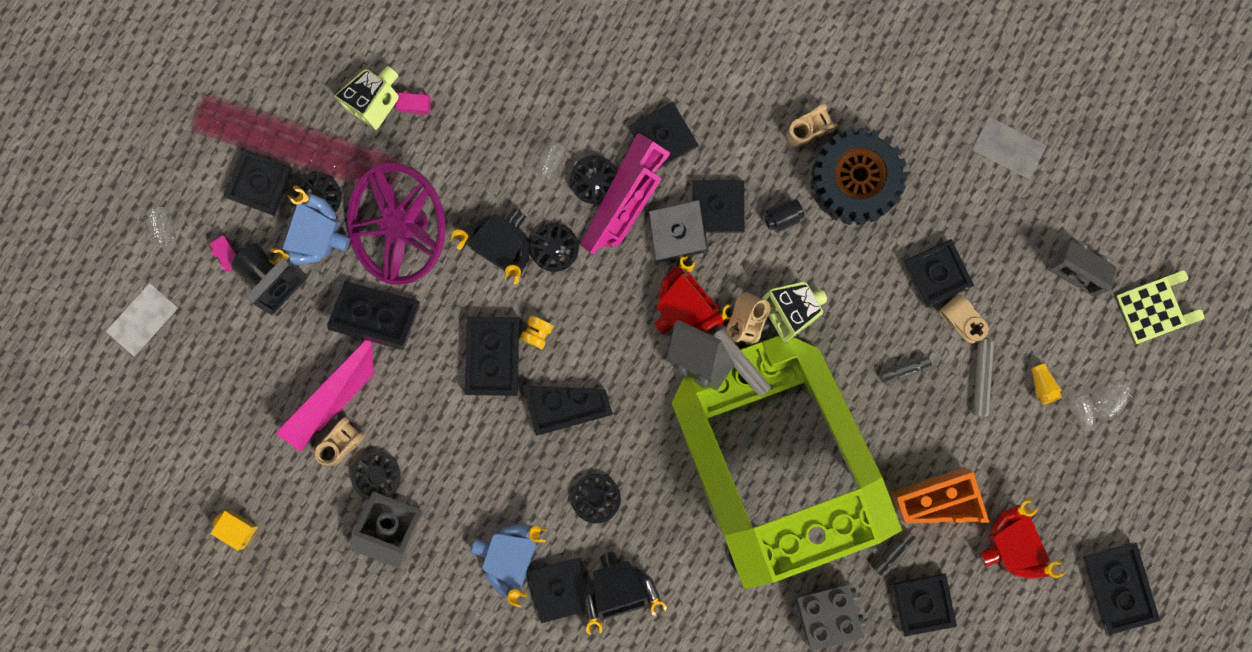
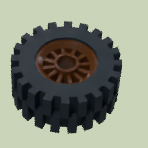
[810,128,907,225]

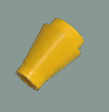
[1031,364,1062,405]

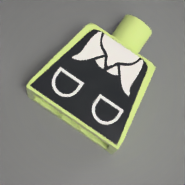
[334,66,399,130]
[762,282,827,343]

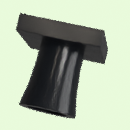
[231,243,308,316]

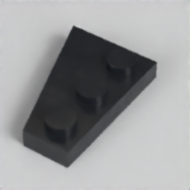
[523,385,613,436]

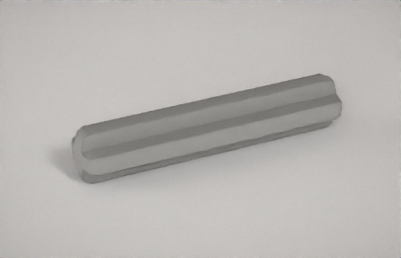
[712,329,771,396]
[973,339,994,417]

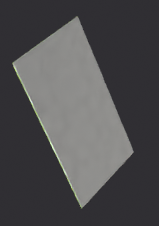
[972,116,1047,180]
[106,283,178,357]

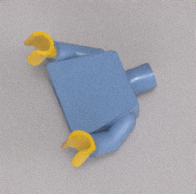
[269,185,350,265]
[471,523,548,608]

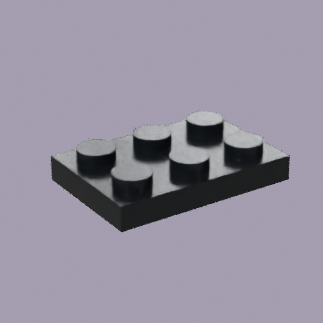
[327,281,420,351]
[465,316,520,396]
[1083,542,1160,635]

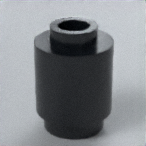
[764,199,805,233]

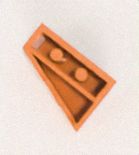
[890,467,989,523]

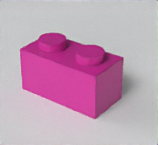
[396,91,431,115]
[210,235,238,273]

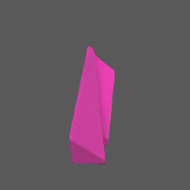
[581,133,670,254]
[276,340,375,452]

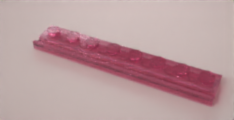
[193,96,401,190]

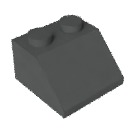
[1049,240,1117,297]
[667,320,734,390]
[350,492,422,569]

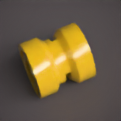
[520,315,554,350]

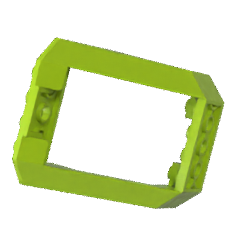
[671,336,902,589]

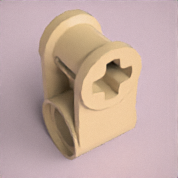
[786,104,838,147]
[726,292,770,346]
[939,294,989,343]
[315,417,365,466]

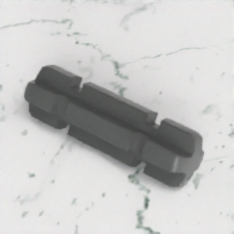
[881,357,933,385]
[873,531,917,577]

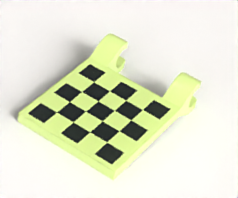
[1116,271,1204,344]

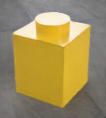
[211,510,258,551]

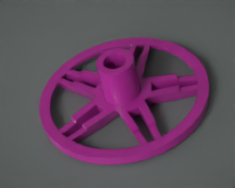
[347,163,445,285]

